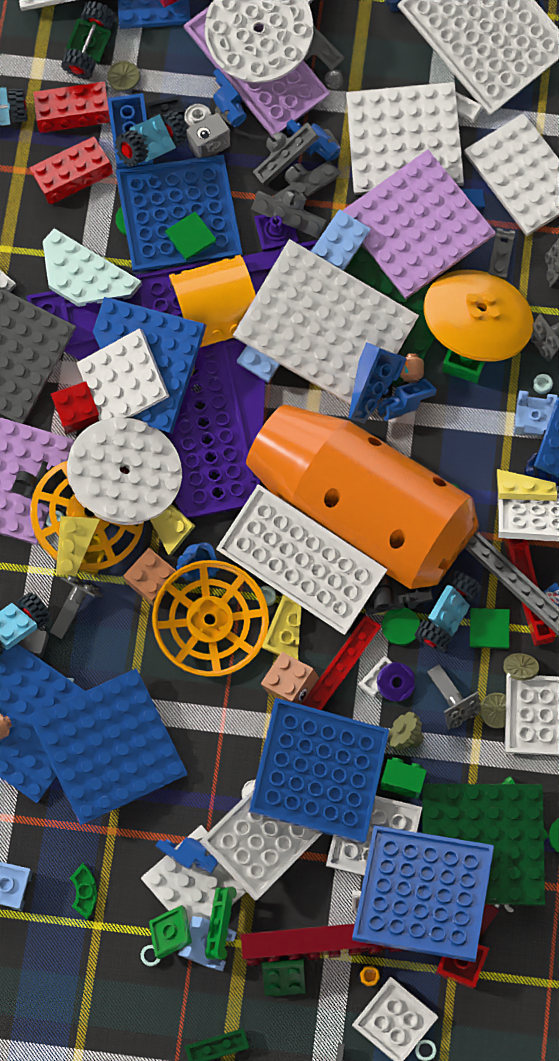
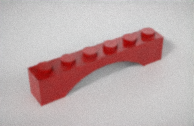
[503,538,556,646]

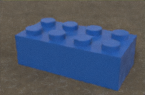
[107,93,153,169]

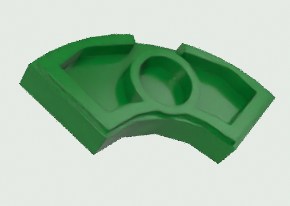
[70,863,97,920]

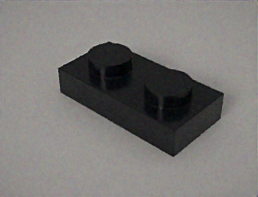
[145,95,185,119]

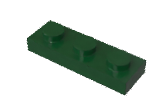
[185,1028,249,1061]

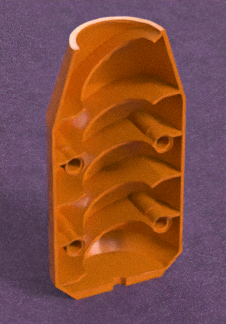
[246,404,479,589]

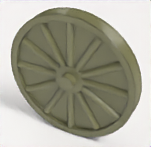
[107,61,140,91]
[503,653,539,681]
[480,693,506,728]

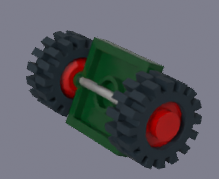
[61,2,115,80]

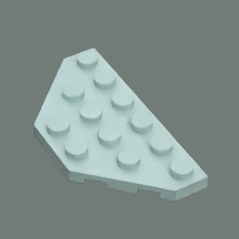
[43,229,142,307]

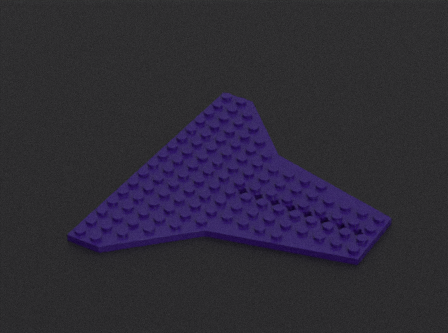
[26,240,317,519]

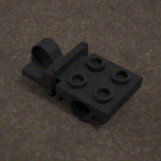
[11,461,75,513]
[365,573,433,615]

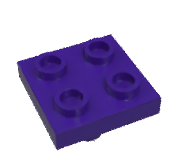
[254,215,298,252]

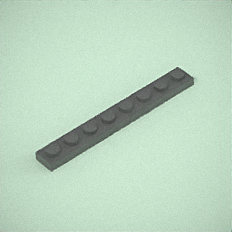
[465,531,559,636]

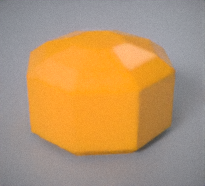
[360,966,380,986]

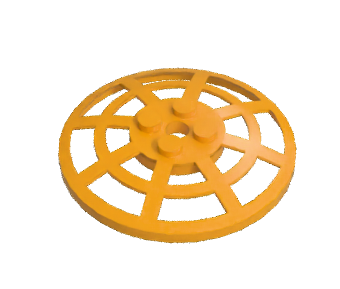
[30,460,144,571]
[152,560,269,677]

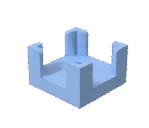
[514,391,557,437]
[0,862,33,911]
[178,916,237,971]

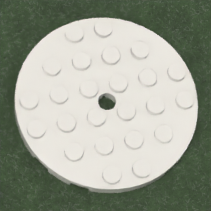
[204,0,314,83]
[67,417,182,525]

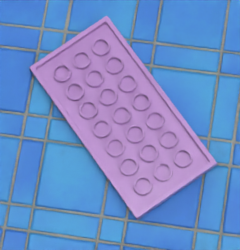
[184,7,330,138]

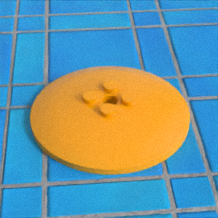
[424,270,534,361]

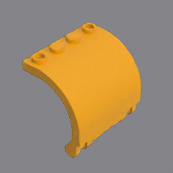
[169,255,256,347]

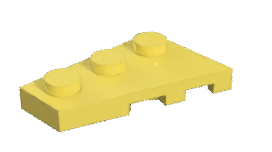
[497,469,557,501]
[150,504,195,555]
[56,516,100,576]
[261,594,301,660]

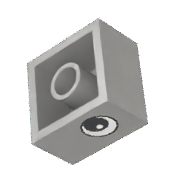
[187,113,230,158]

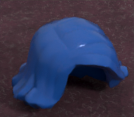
[176,543,219,583]

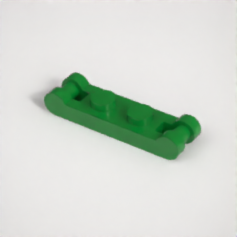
[205,887,237,960]

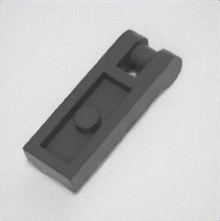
[488,227,515,280]

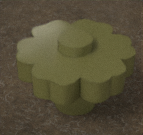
[387,712,424,751]

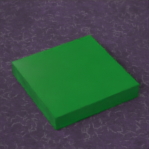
[165,212,216,261]
[470,608,509,649]
[149,905,192,959]

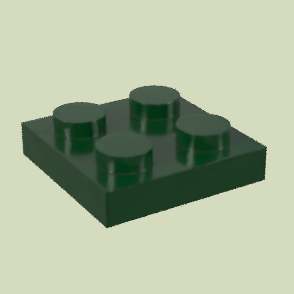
[262,960,305,996]

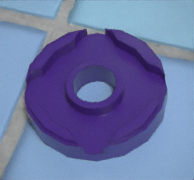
[377,662,415,701]

